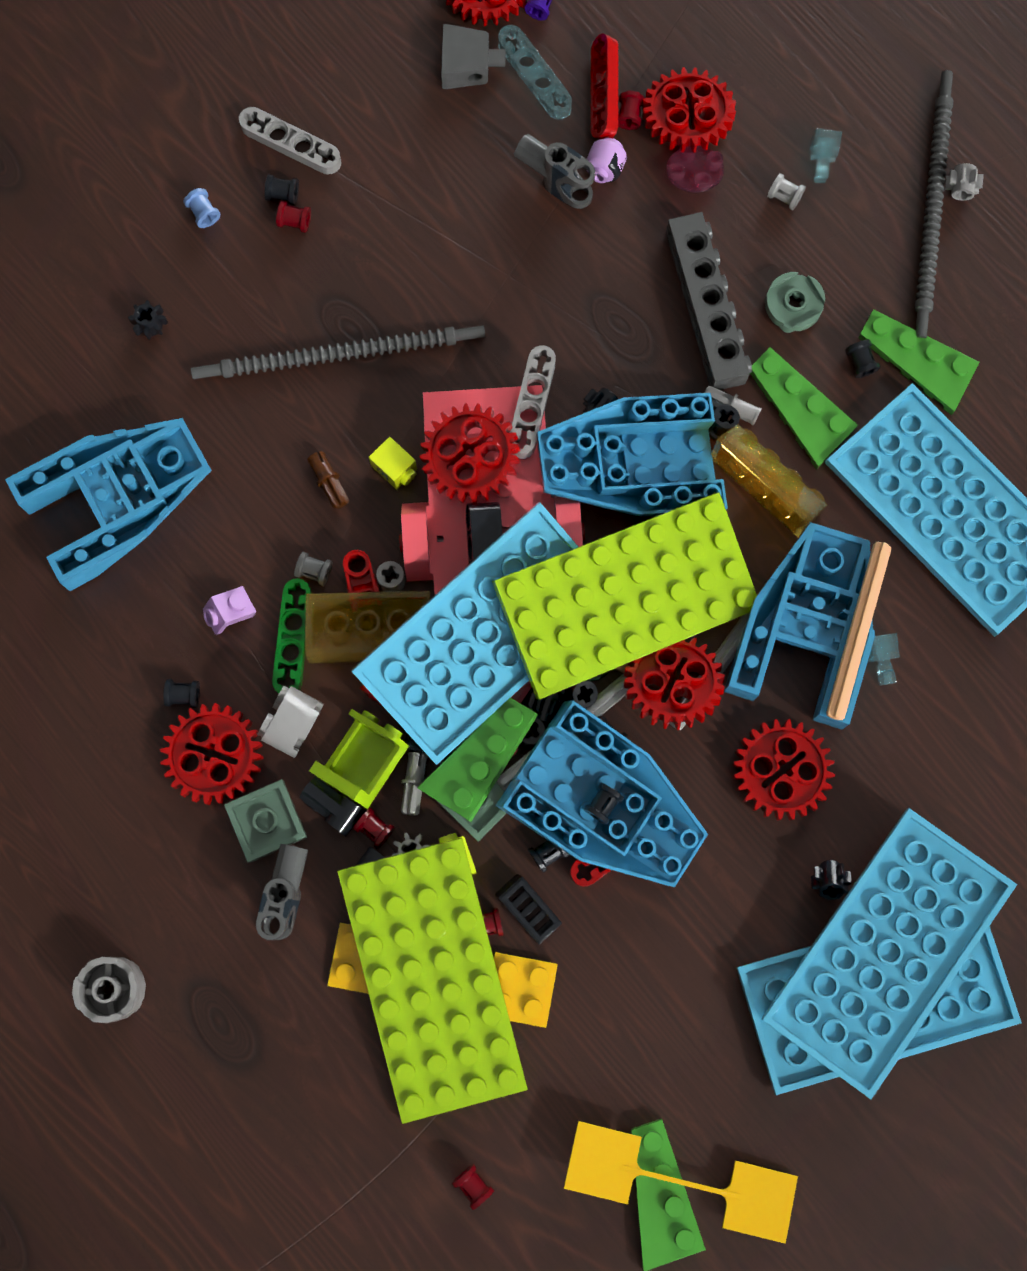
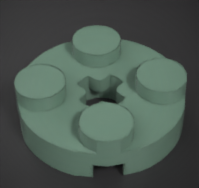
[765,272,825,333]

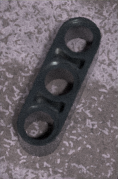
[466,502,502,564]

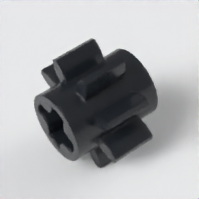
[128,300,168,340]
[583,388,618,413]
[527,692,564,723]
[811,860,852,900]

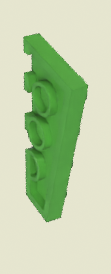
[858,309,980,415]
[750,347,858,470]
[418,697,538,822]
[631,1119,706,1271]

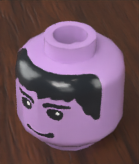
[586,138,627,183]

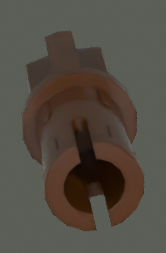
[307,451,349,509]

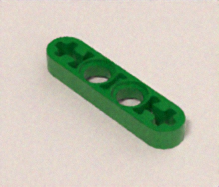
[272,578,312,694]

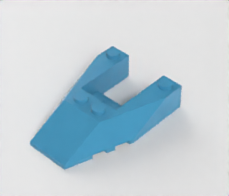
[5,418,212,591]
[724,522,875,730]

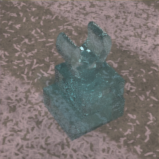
[810,128,842,183]
[868,633,900,685]

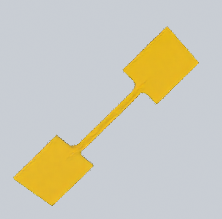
[327,922,558,1028]
[563,1121,798,1244]

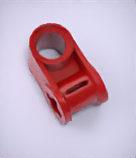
[343,550,383,612]

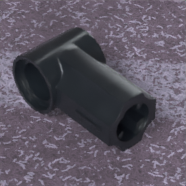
[299,776,365,837]

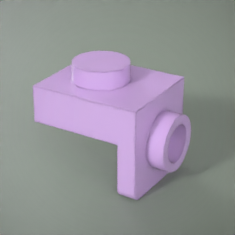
[203,586,256,635]

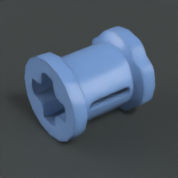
[183,188,221,228]

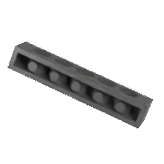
[666,212,752,390]

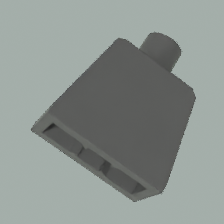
[441,24,506,89]

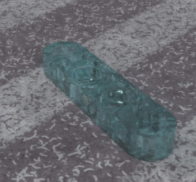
[498,25,572,120]

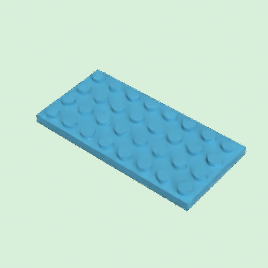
[825,383,1027,637]
[351,502,578,765]
[761,808,1018,1099]
[736,926,1022,1095]

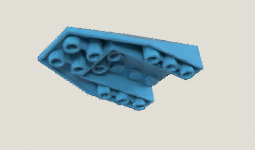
[537,393,728,517]
[495,700,708,887]

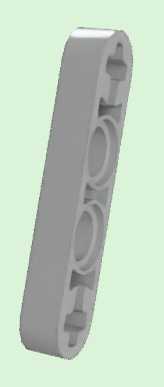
[239,107,341,175]
[510,346,556,459]

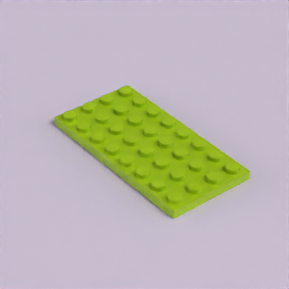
[492,492,757,700]
[337,838,528,1124]

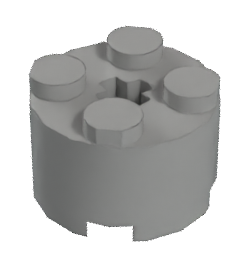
[257,686,324,758]
[72,956,146,1023]

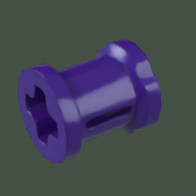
[525,0,552,21]

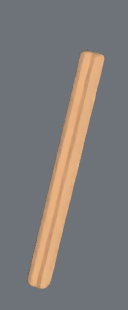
[826,542,891,720]

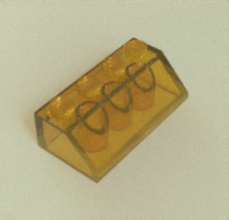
[711,424,828,538]
[305,591,430,663]

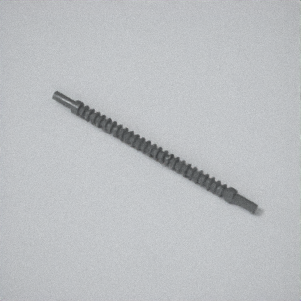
[914,70,954,338]
[191,325,485,379]

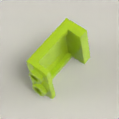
[309,709,409,809]

